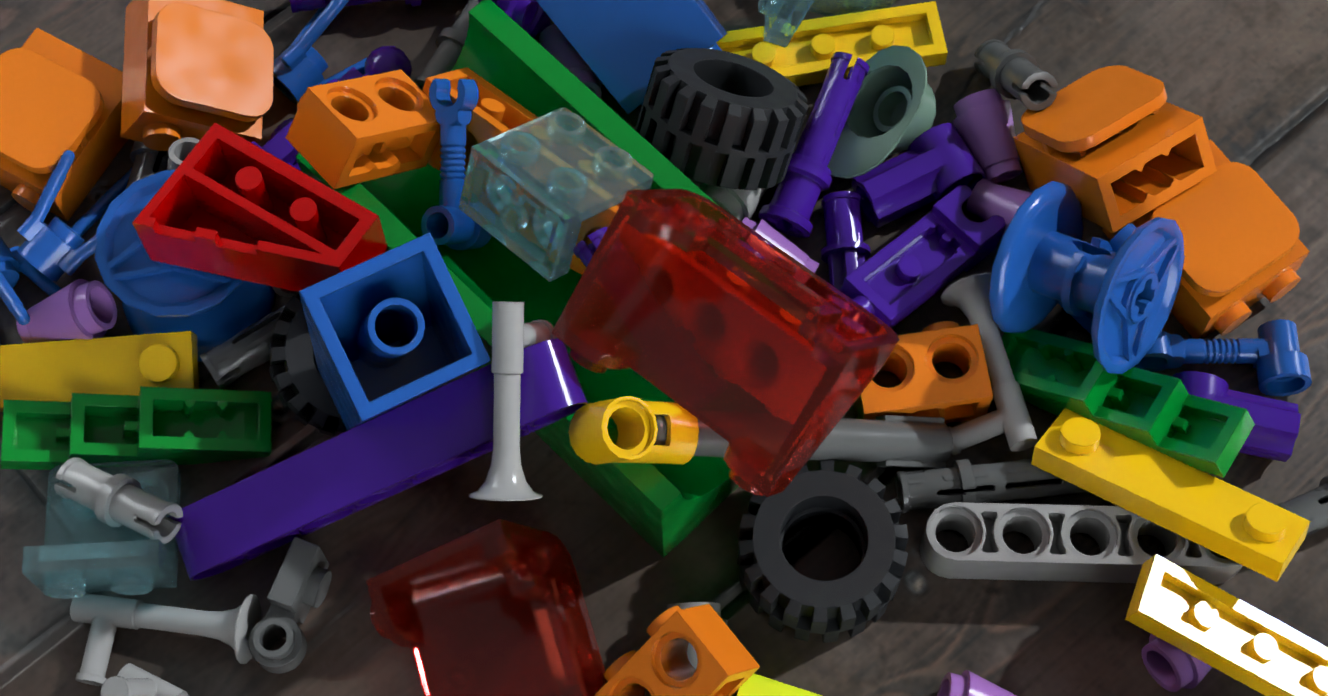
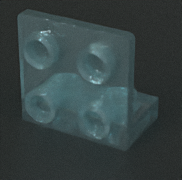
[459,108,654,282]

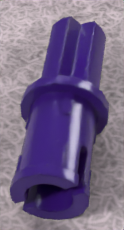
[821,191,871,300]

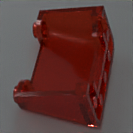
[551,189,899,497]
[366,519,608,696]

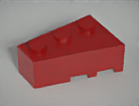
[132,123,388,292]

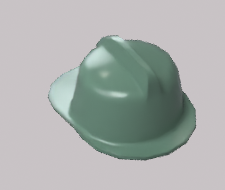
[828,45,936,179]

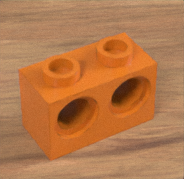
[286,69,440,189]
[848,321,993,424]
[594,604,760,696]

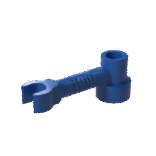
[421,78,494,250]
[1136,319,1312,396]

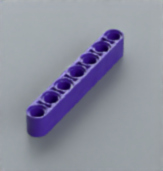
[168,338,588,580]

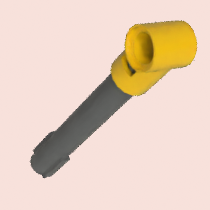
[568,396,953,469]

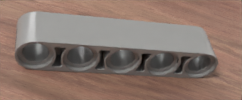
[919,502,1243,585]

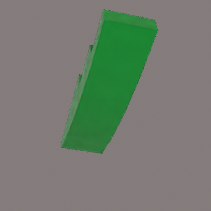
[1001,329,1255,478]
[0,386,271,470]

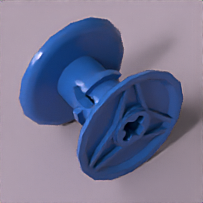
[95,170,275,362]
[989,181,1185,374]

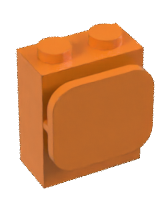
[120,0,274,151]
[0,27,128,221]
[1013,65,1217,233]
[1102,140,1310,339]

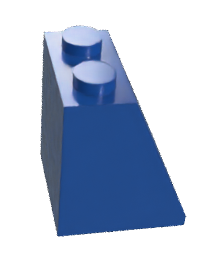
[536,0,728,114]
[299,232,491,431]

